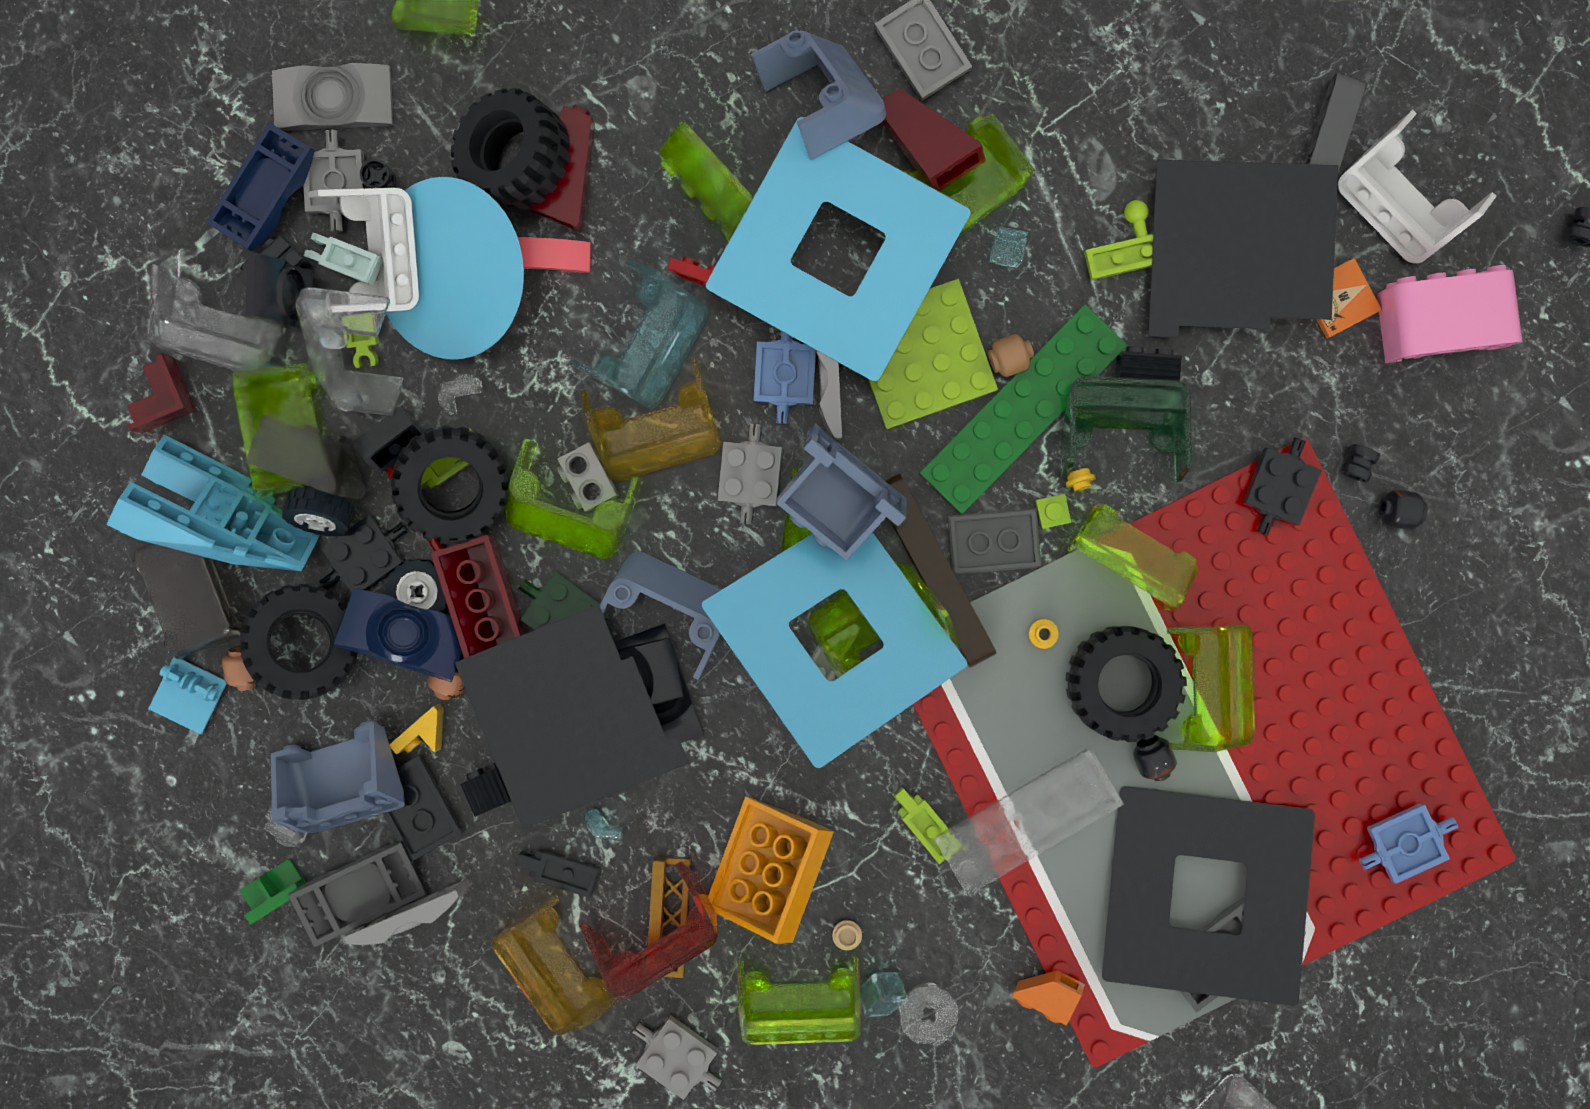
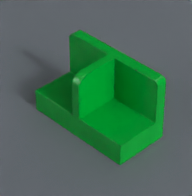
[240,859,307,925]

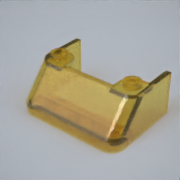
[580,358,722,481]
[491,895,627,1036]

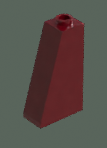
[881,89,986,192]
[526,105,595,233]

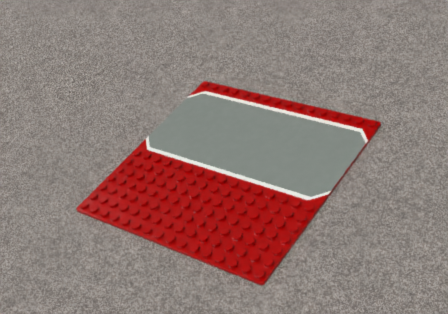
[913,438,1515,1067]

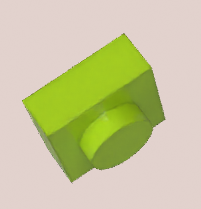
[1035,494,1071,529]

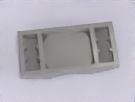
[272,63,394,131]
[816,351,842,442]
[344,879,471,945]

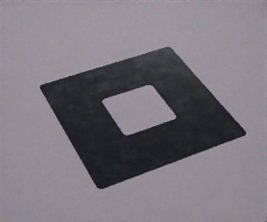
[1102,786,1315,1006]

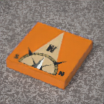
[1316,258,1382,339]

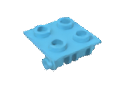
[148,656,227,735]

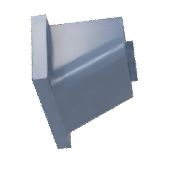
[776,423,907,561]

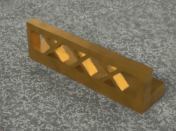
[646,856,691,982]

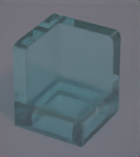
[989,227,1028,268]
[857,972,908,1017]

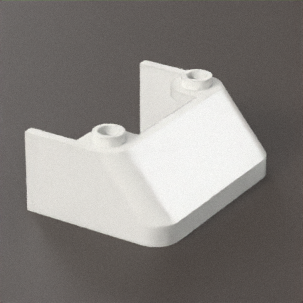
[1338,110,1496,263]
[308,188,419,315]

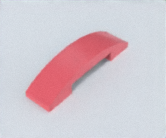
[518,237,591,273]

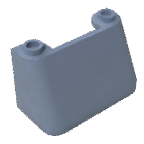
[271,721,405,833]

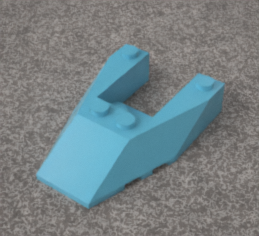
[106,435,320,572]

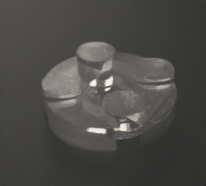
[899,982,959,1045]

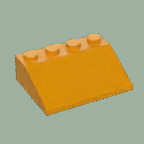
[704,796,834,944]

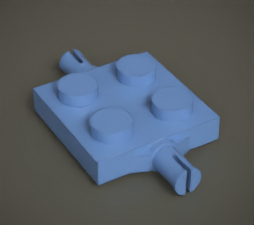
[754,331,816,424]
[1359,803,1459,884]

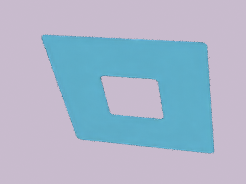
[706,117,971,381]
[702,532,967,768]

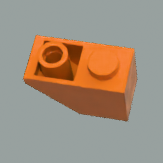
[1012,970,1085,1026]

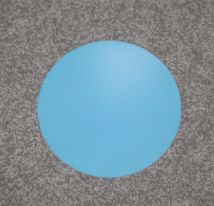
[385,177,524,360]

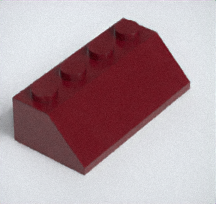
[431,534,526,659]

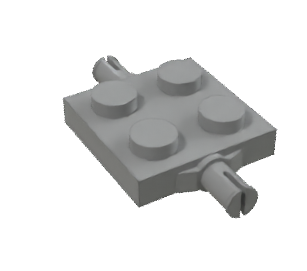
[303,130,366,233]
[718,424,783,525]
[633,1015,722,1100]

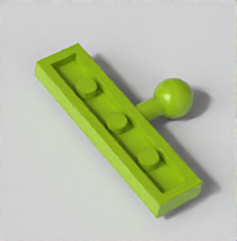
[1084,200,1153,281]

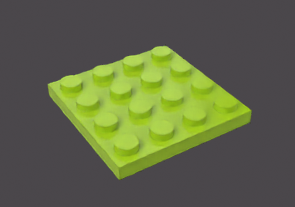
[868,279,998,430]

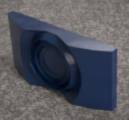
[206,122,315,251]
[333,588,462,683]

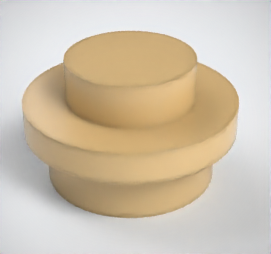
[832,920,862,950]

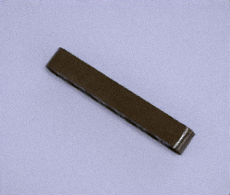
[886,474,997,668]

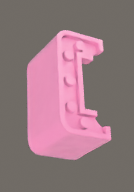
[1376,265,1523,363]

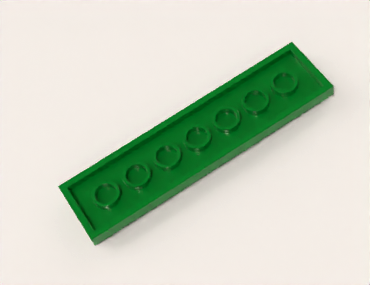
[919,304,1127,514]

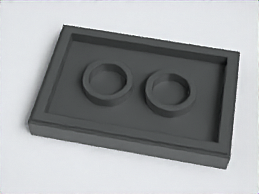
[947,508,1041,575]

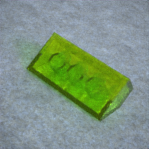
[659,120,754,241]

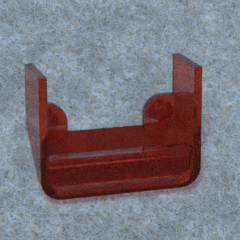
[579,861,718,999]

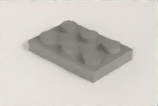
[874,0,972,101]

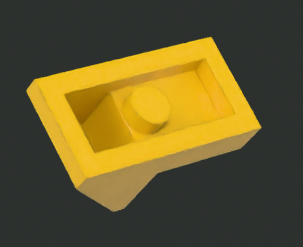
[390,704,444,754]

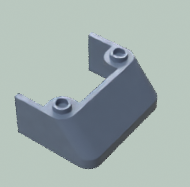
[751,30,887,160]
[599,552,722,680]

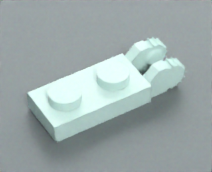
[303,233,383,286]

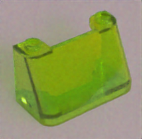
[232,363,334,498]

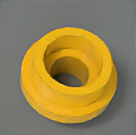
[1066,468,1096,492]
[1028,619,1059,649]

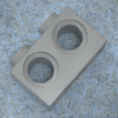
[557,442,619,513]

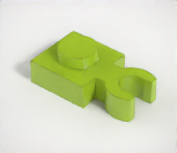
[342,314,379,368]

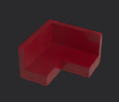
[127,353,197,434]

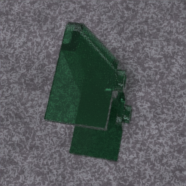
[1062,376,1192,482]

